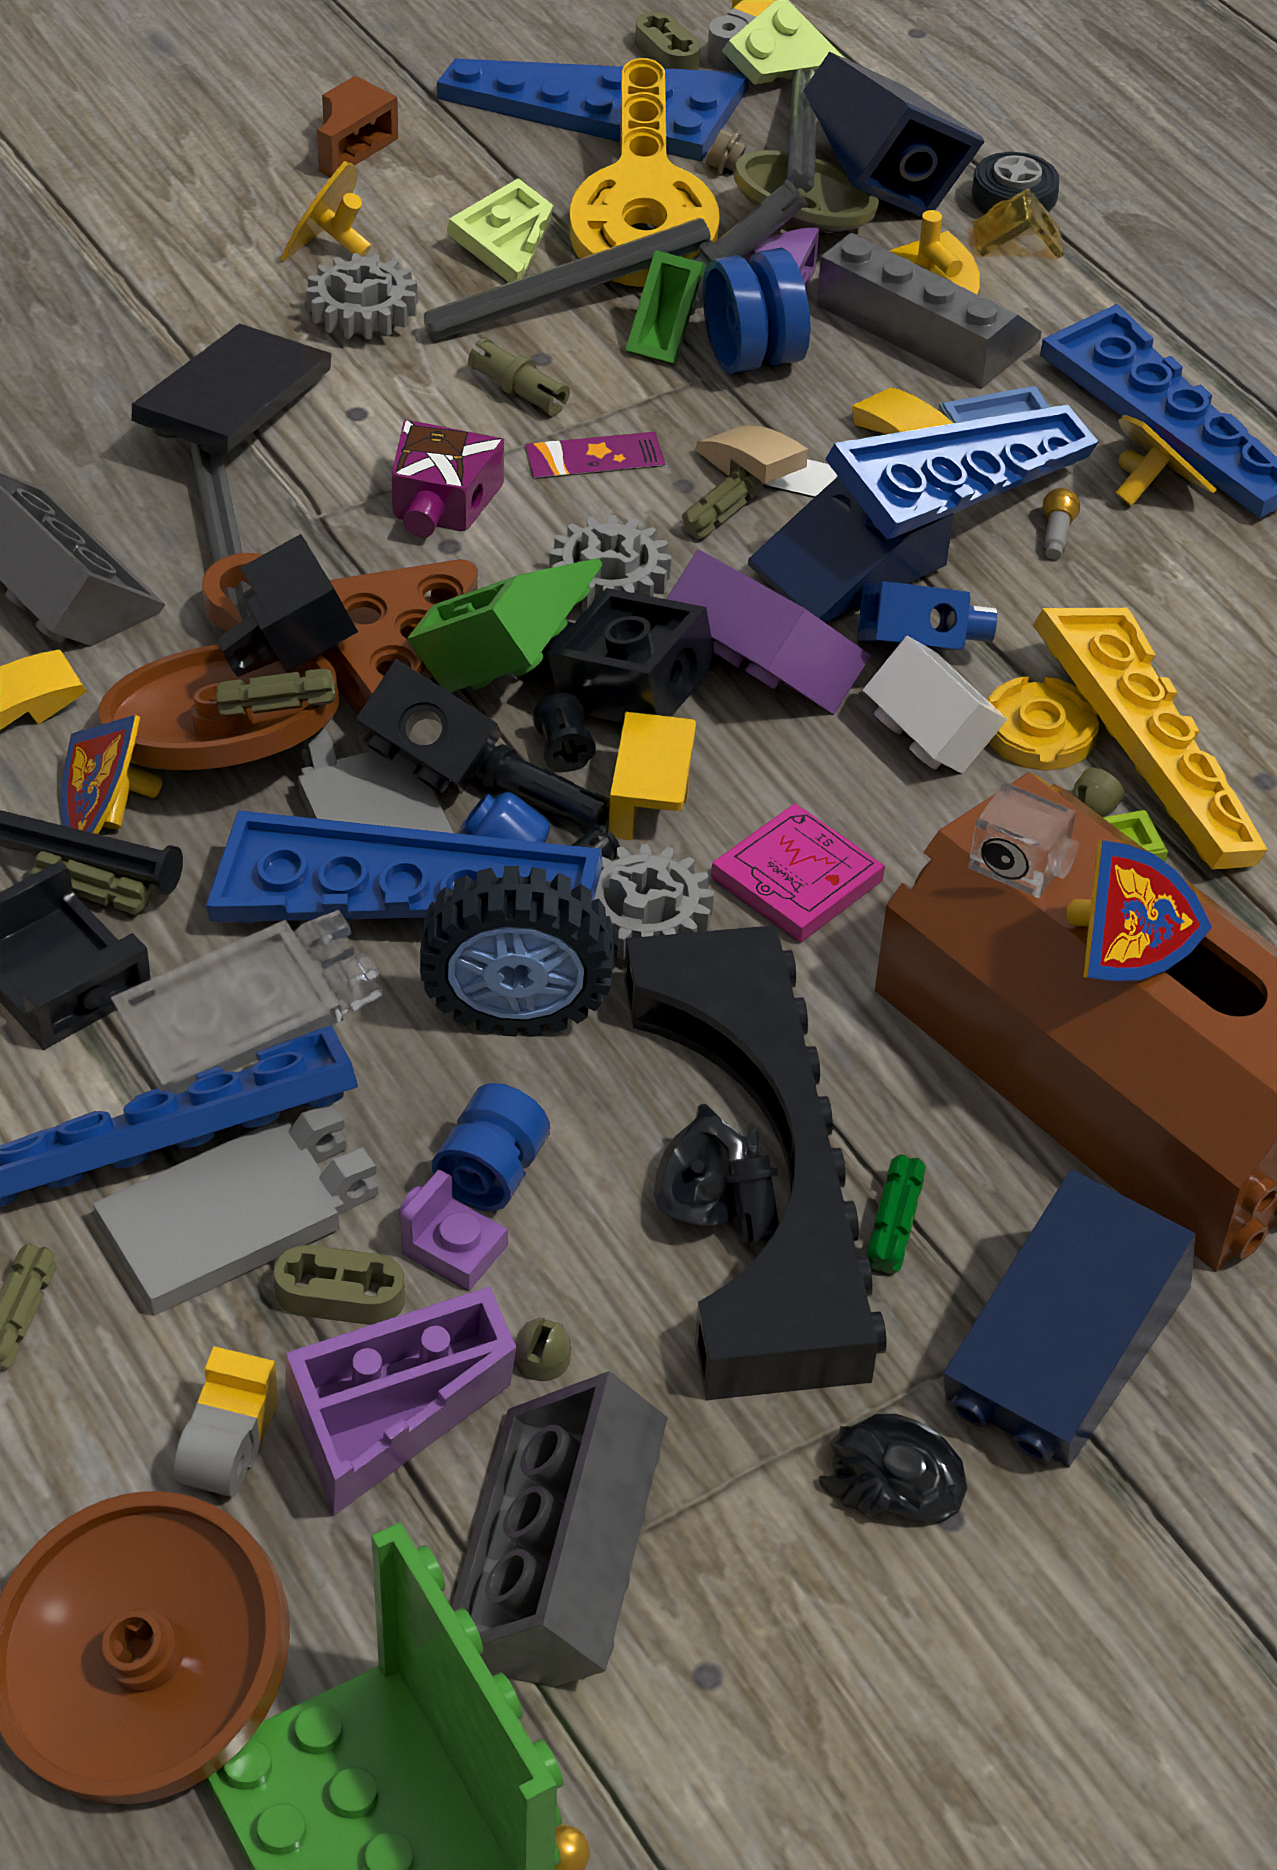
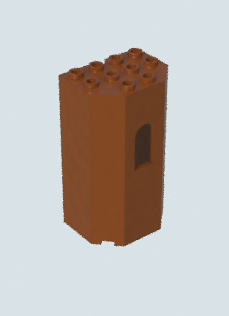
[874,772,1277,1272]

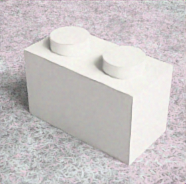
[863,636,1008,774]

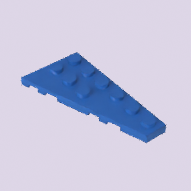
[437,58,749,162]

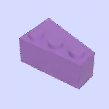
[667,549,871,714]
[285,1286,516,1516]

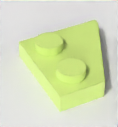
[722,0,844,85]
[447,178,553,283]

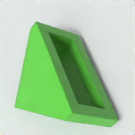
[625,250,705,365]

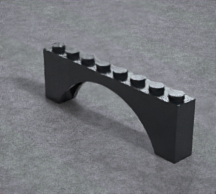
[624,925,887,1401]

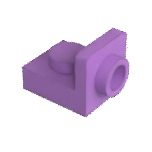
[398,1170,508,1291]

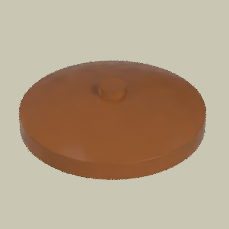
[98,644,339,770]
[0,1491,290,1804]

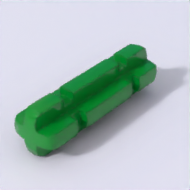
[867,1154,926,1275]

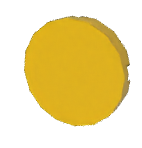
[987,676,1100,771]

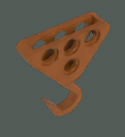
[202,553,478,715]

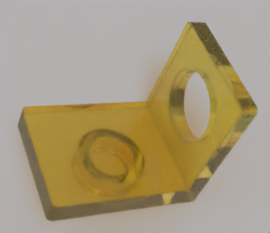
[973,188,1064,259]

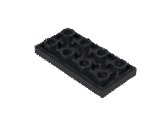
[131,323,332,454]

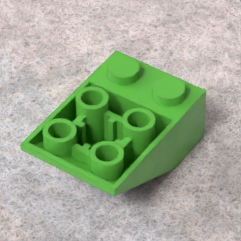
[407,558,603,693]

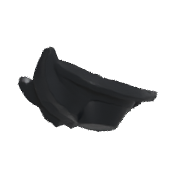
[654,1104,760,1226]
[819,1413,968,1522]

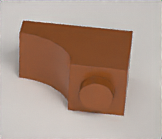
[317,76,399,178]

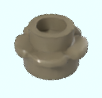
[706,128,746,175]

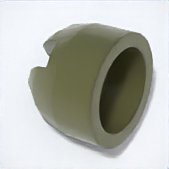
[1071,768,1124,817]
[515,1318,571,1381]

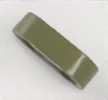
[635,12,701,70]
[274,1245,405,1325]

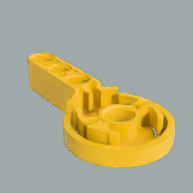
[569,58,720,287]

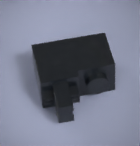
[217,534,358,677]

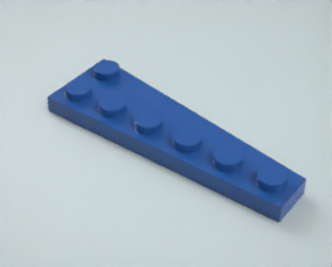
[825,404,1099,539]
[206,810,603,924]
[0,1025,358,1207]

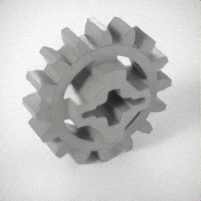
[306,253,418,339]
[549,515,671,611]
[594,844,714,959]

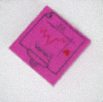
[711,803,885,943]

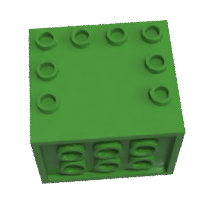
[204,1522,563,1870]

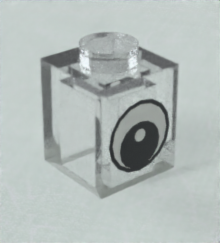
[968,782,1079,898]

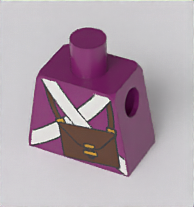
[392,419,504,537]

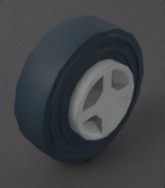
[972,151,1060,221]

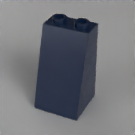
[803,51,985,217]
[943,1169,1196,1467]

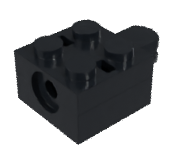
[535,588,716,723]

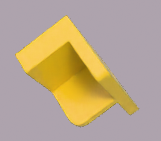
[609,712,696,840]

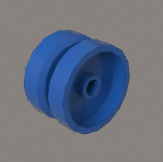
[702,247,811,375]

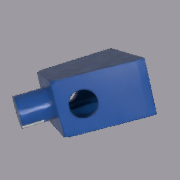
[857,581,997,650]

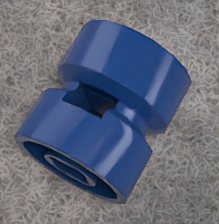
[432,1083,550,1211]

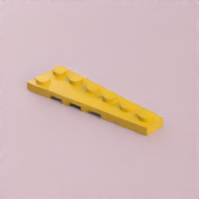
[1033,607,1268,870]

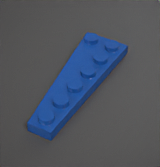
[1040,304,1277,518]

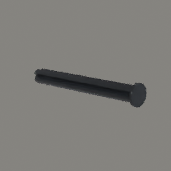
[0,810,183,895]

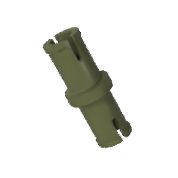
[468,337,570,416]

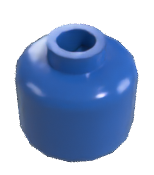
[458,792,550,843]

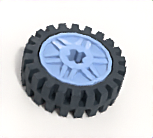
[420,866,614,1037]

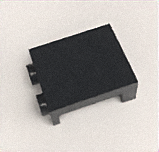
[0,862,152,1050]

